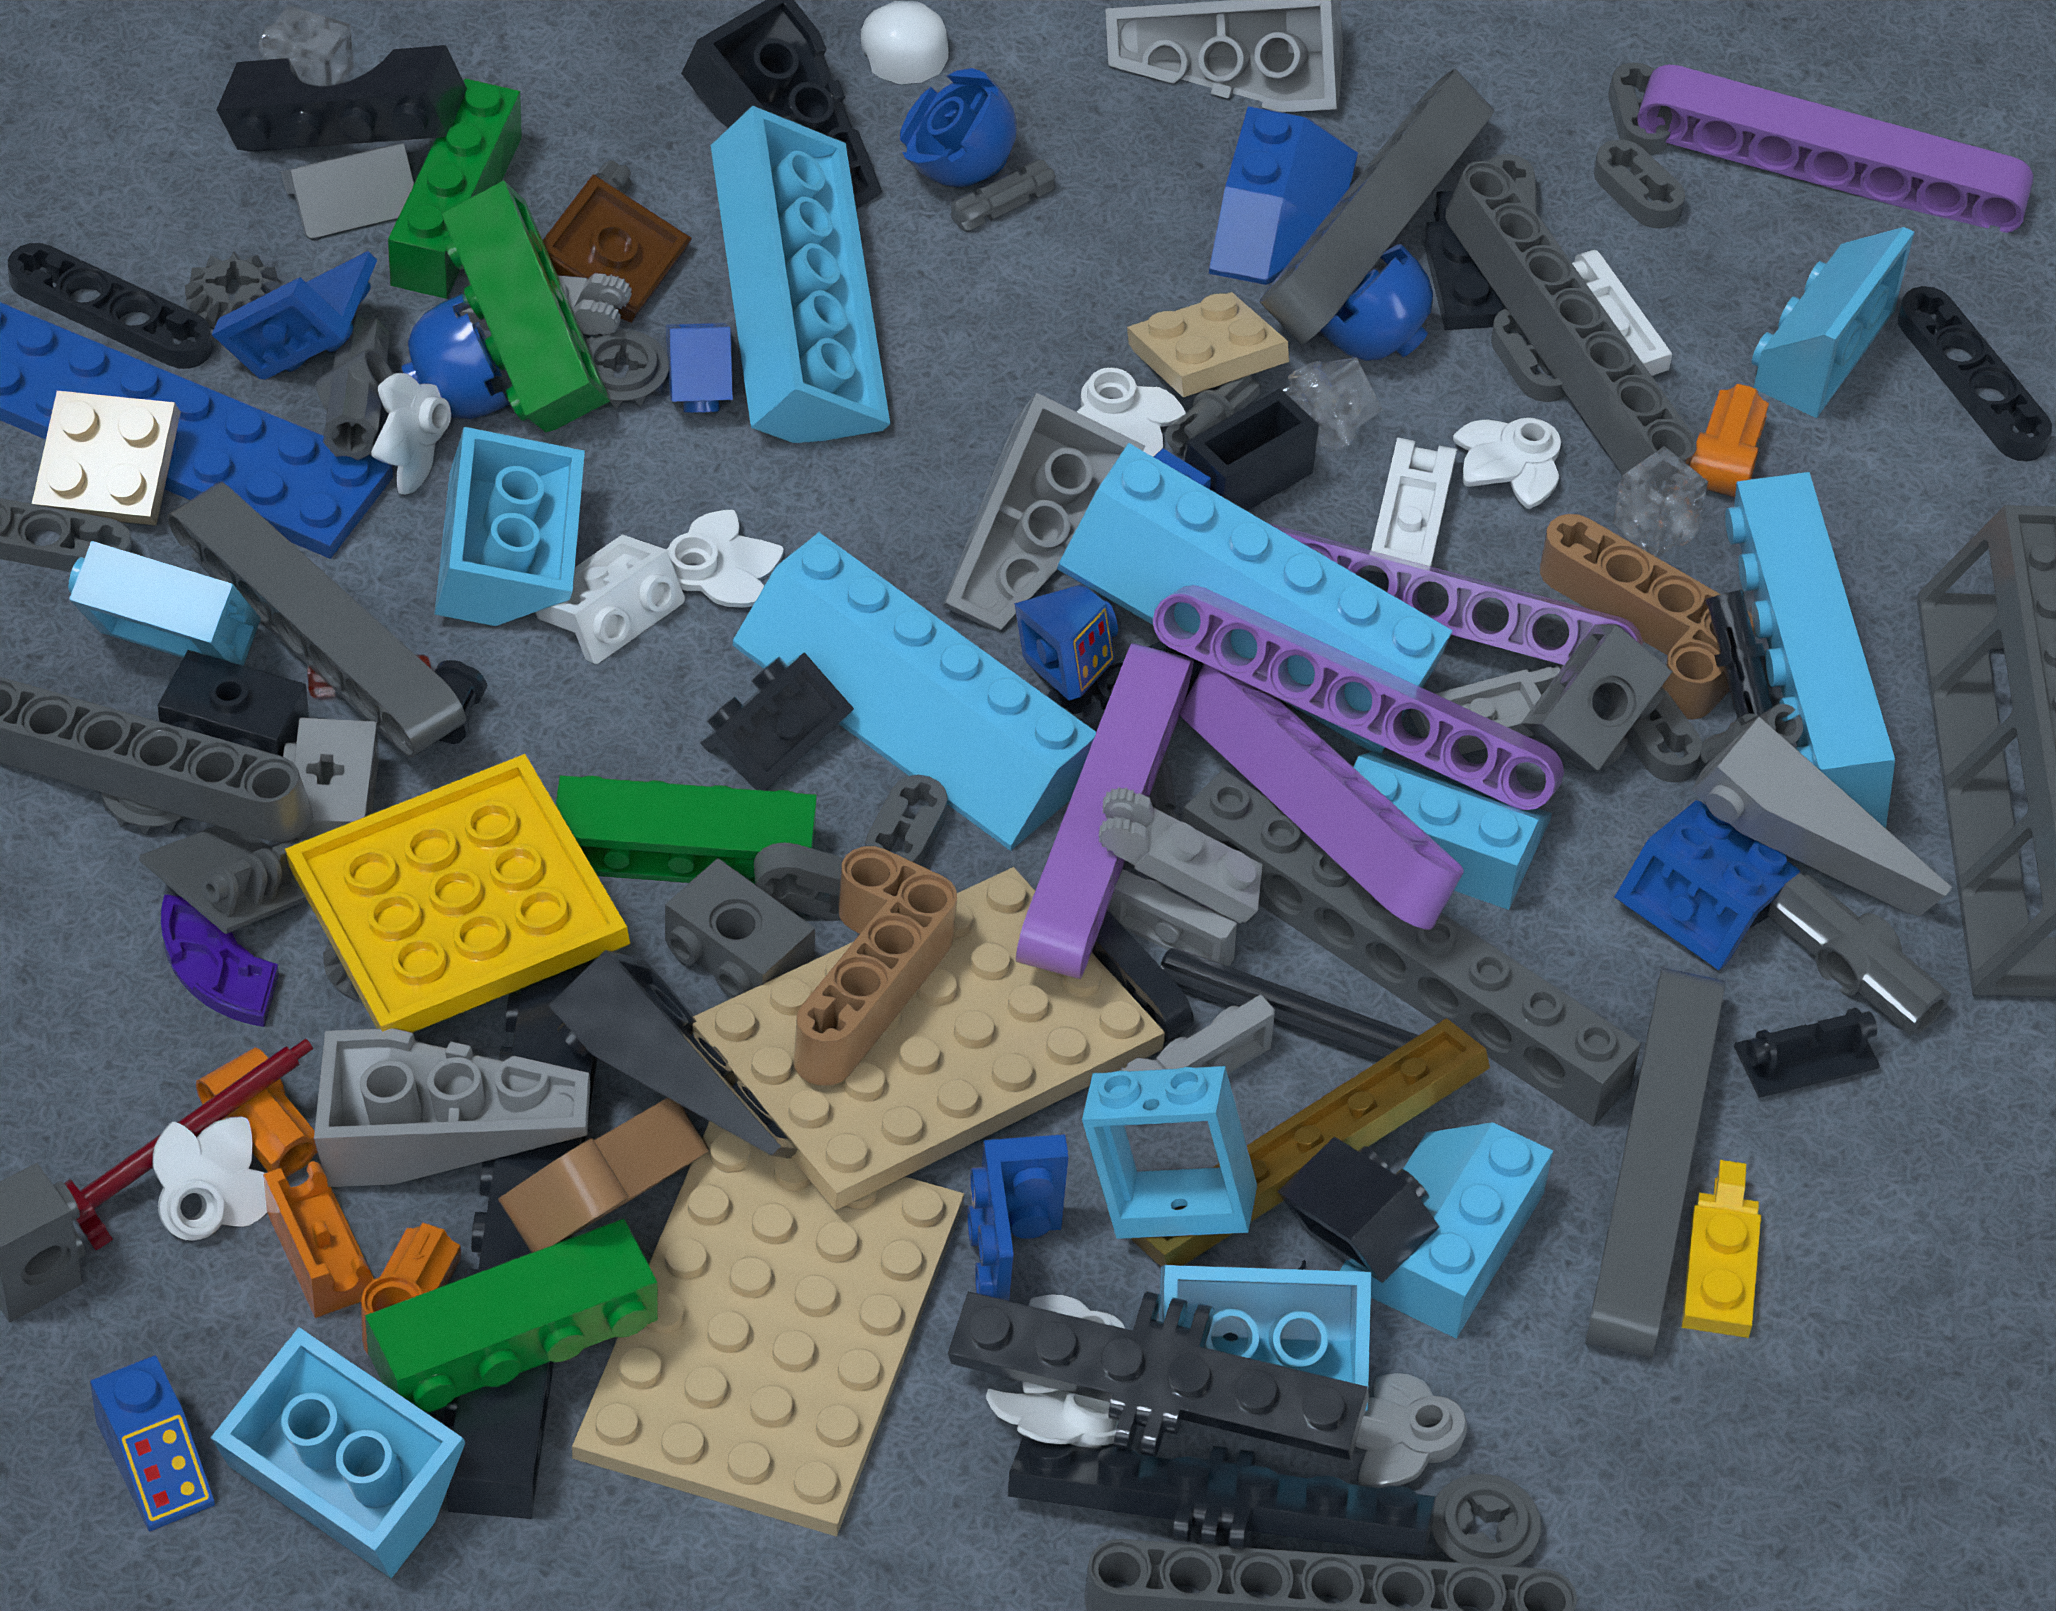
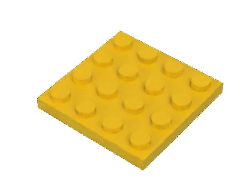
[285,754,630,1033]

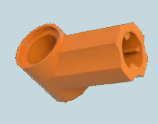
[1686,384,1769,498]
[196,1047,318,1177]
[361,1223,461,1354]

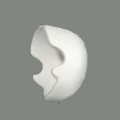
[861,1,949,84]

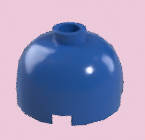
[900,68,1017,188]
[1320,244,1433,361]
[401,293,511,419]

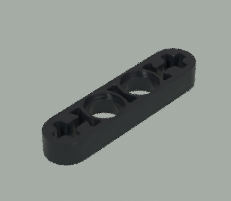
[8,243,212,369]
[1898,286,2052,462]

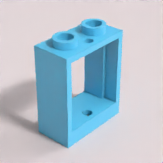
[68,541,261,666]
[1082,1066,1257,1239]

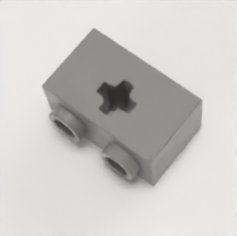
[283,718,379,840]

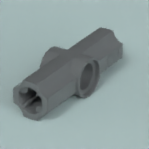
[316,315,393,460]
[1768,873,1951,1035]

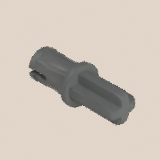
[1166,374,1261,457]

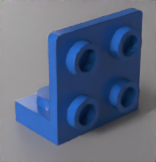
[212,251,377,380]
[1614,800,1800,970]
[967,1134,1068,1301]

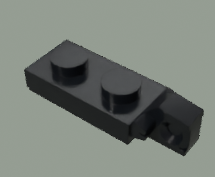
[1424,190,1504,330]

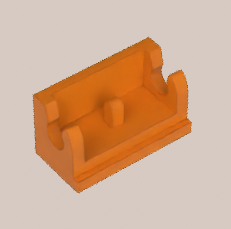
[263,1161,374,1318]

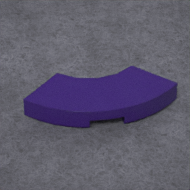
[161,894,279,1027]

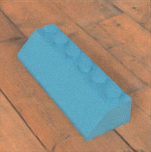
[710,106,890,443]
[1057,443,1453,753]
[1725,472,1895,828]
[733,532,1096,851]

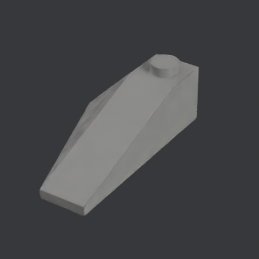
[1105,0,1343,113]
[943,392,1145,631]
[1692,717,1952,916]
[314,1028,590,1187]

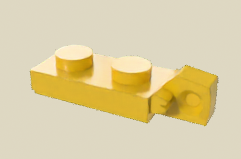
[1681,1160,1761,1338]

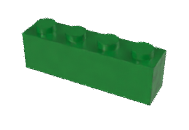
[388,78,522,299]
[441,180,610,433]
[556,775,817,884]
[365,1219,658,1412]

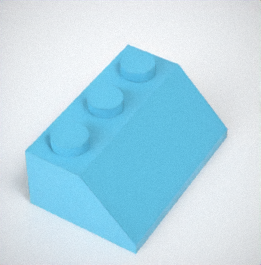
[1752,227,1914,418]
[434,427,585,626]
[1353,751,1552,910]
[1340,1122,1553,1339]
[1159,1265,1371,1411]
[211,1327,465,1578]

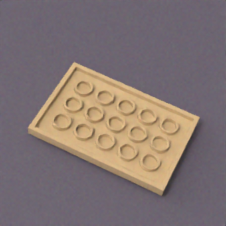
[691,867,1165,1211]
[572,1121,964,1536]

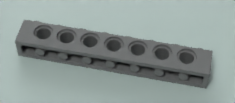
[1182,769,1641,1127]

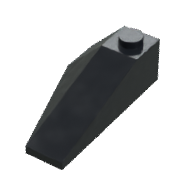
[681,0,882,209]
[548,950,798,1159]

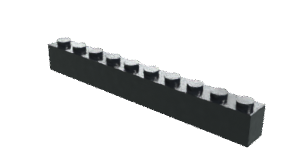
[444,957,598,1519]

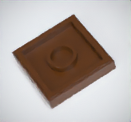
[543,174,692,323]

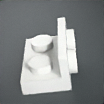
[535,535,685,664]

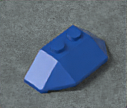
[1209,106,1358,285]

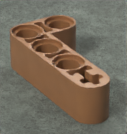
[1540,514,1756,720]
[794,846,957,1086]
[498,1098,710,1253]

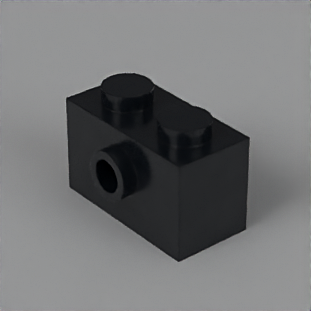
[1184,388,1319,511]
[157,650,309,757]
[1277,1136,1440,1283]

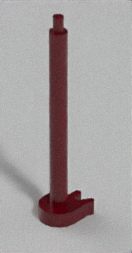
[64,1038,313,1251]

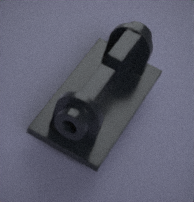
[1734,1008,1880,1098]

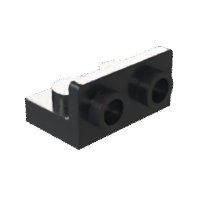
[700,652,854,791]

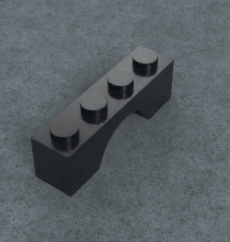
[216,45,467,152]

